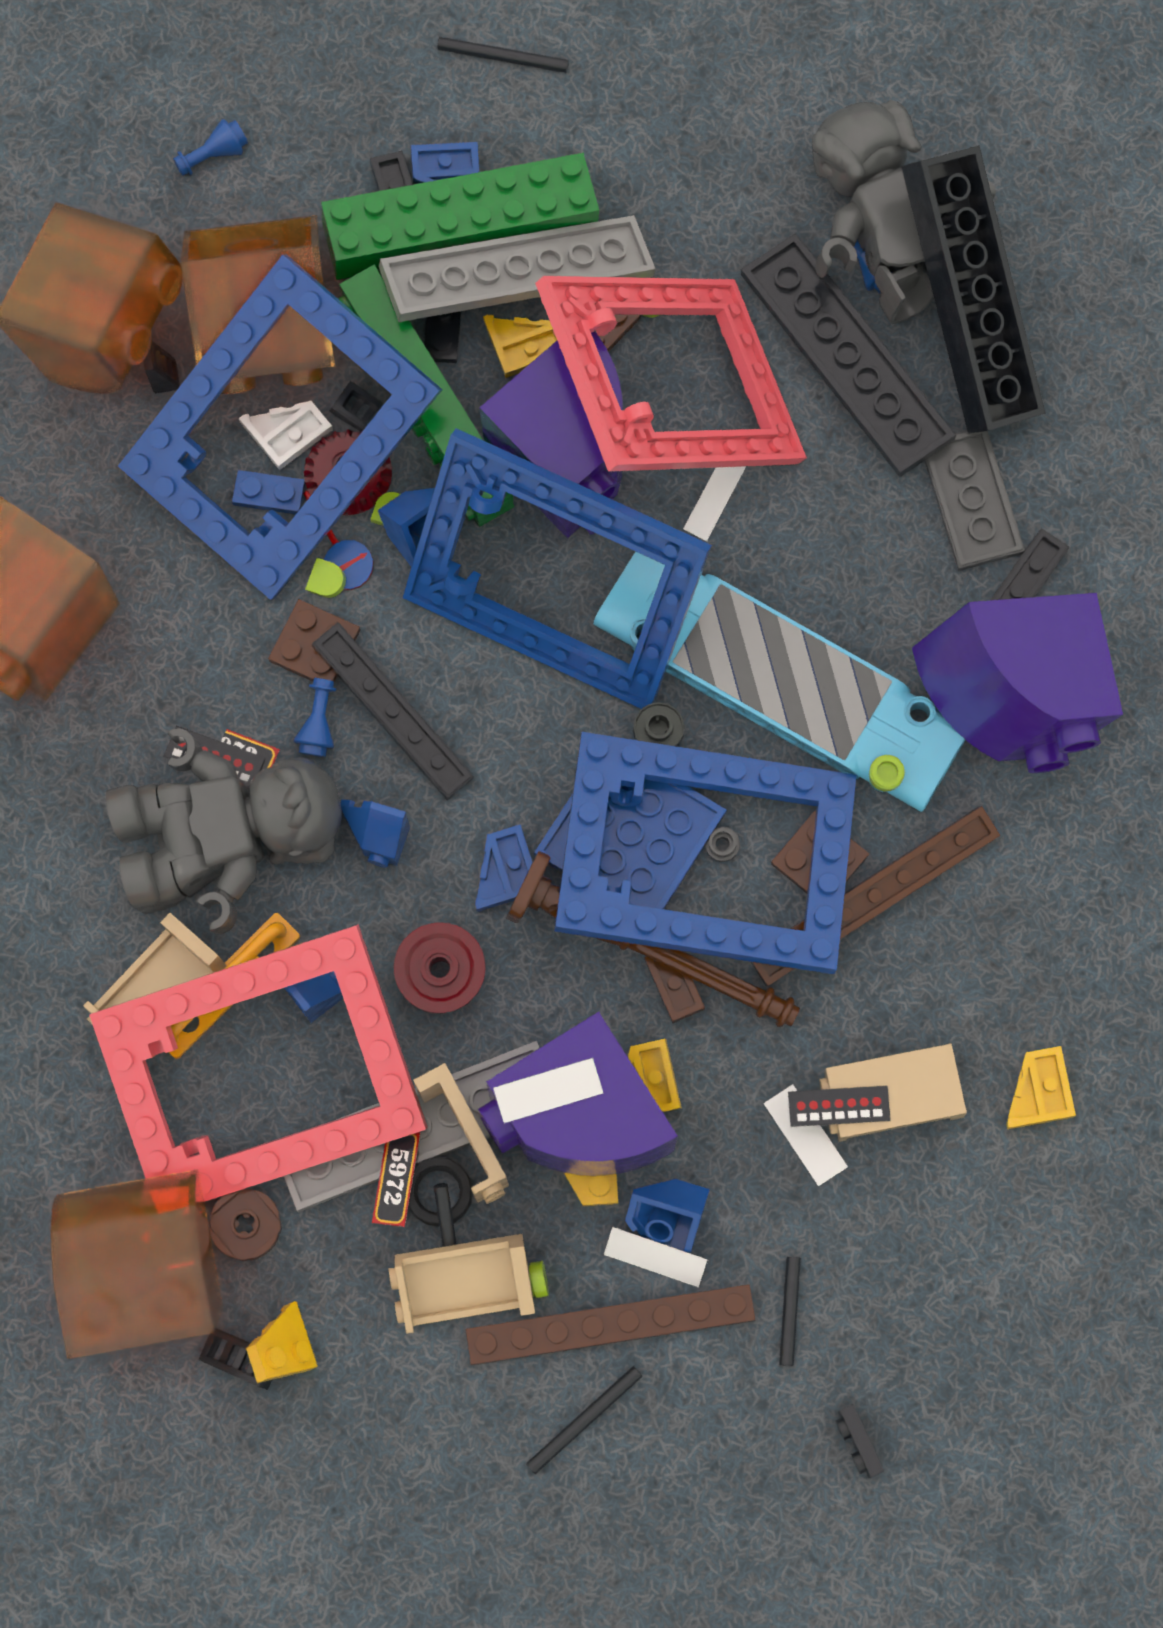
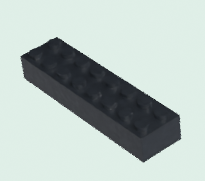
[901,145,1046,434]

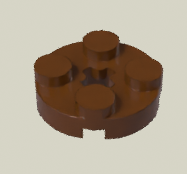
[210,1189,282,1261]

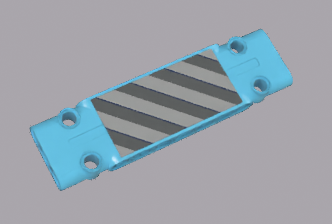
[593,552,965,812]

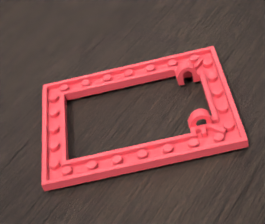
[535,276,807,472]
[89,924,428,1216]

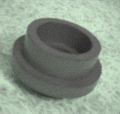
[705,827,740,862]

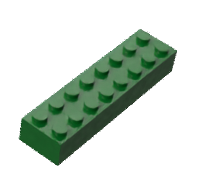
[321,153,599,280]
[338,265,514,527]

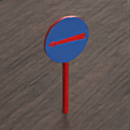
[304,491,374,590]

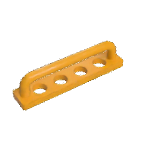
[169,913,300,1059]

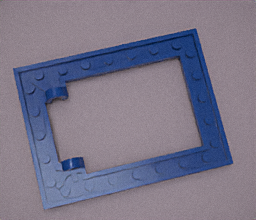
[118,254,442,600]
[403,428,712,709]
[554,732,857,974]

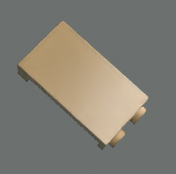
[83,913,227,1025]
[819,1044,967,1142]
[413,1063,509,1204]
[389,1234,535,1334]

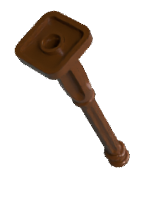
[506,851,800,1027]

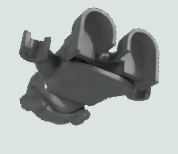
[812,100,996,324]
[106,728,342,934]

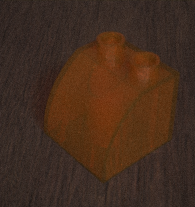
[0,202,183,394]
[180,215,335,394]
[0,496,120,701]
[51,1169,223,1359]

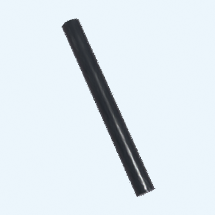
[437,37,569,73]
[526,1366,643,1474]

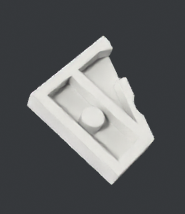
[239,401,333,470]

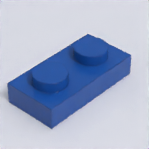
[232,470,305,514]

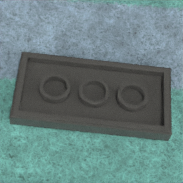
[925,431,1025,571]

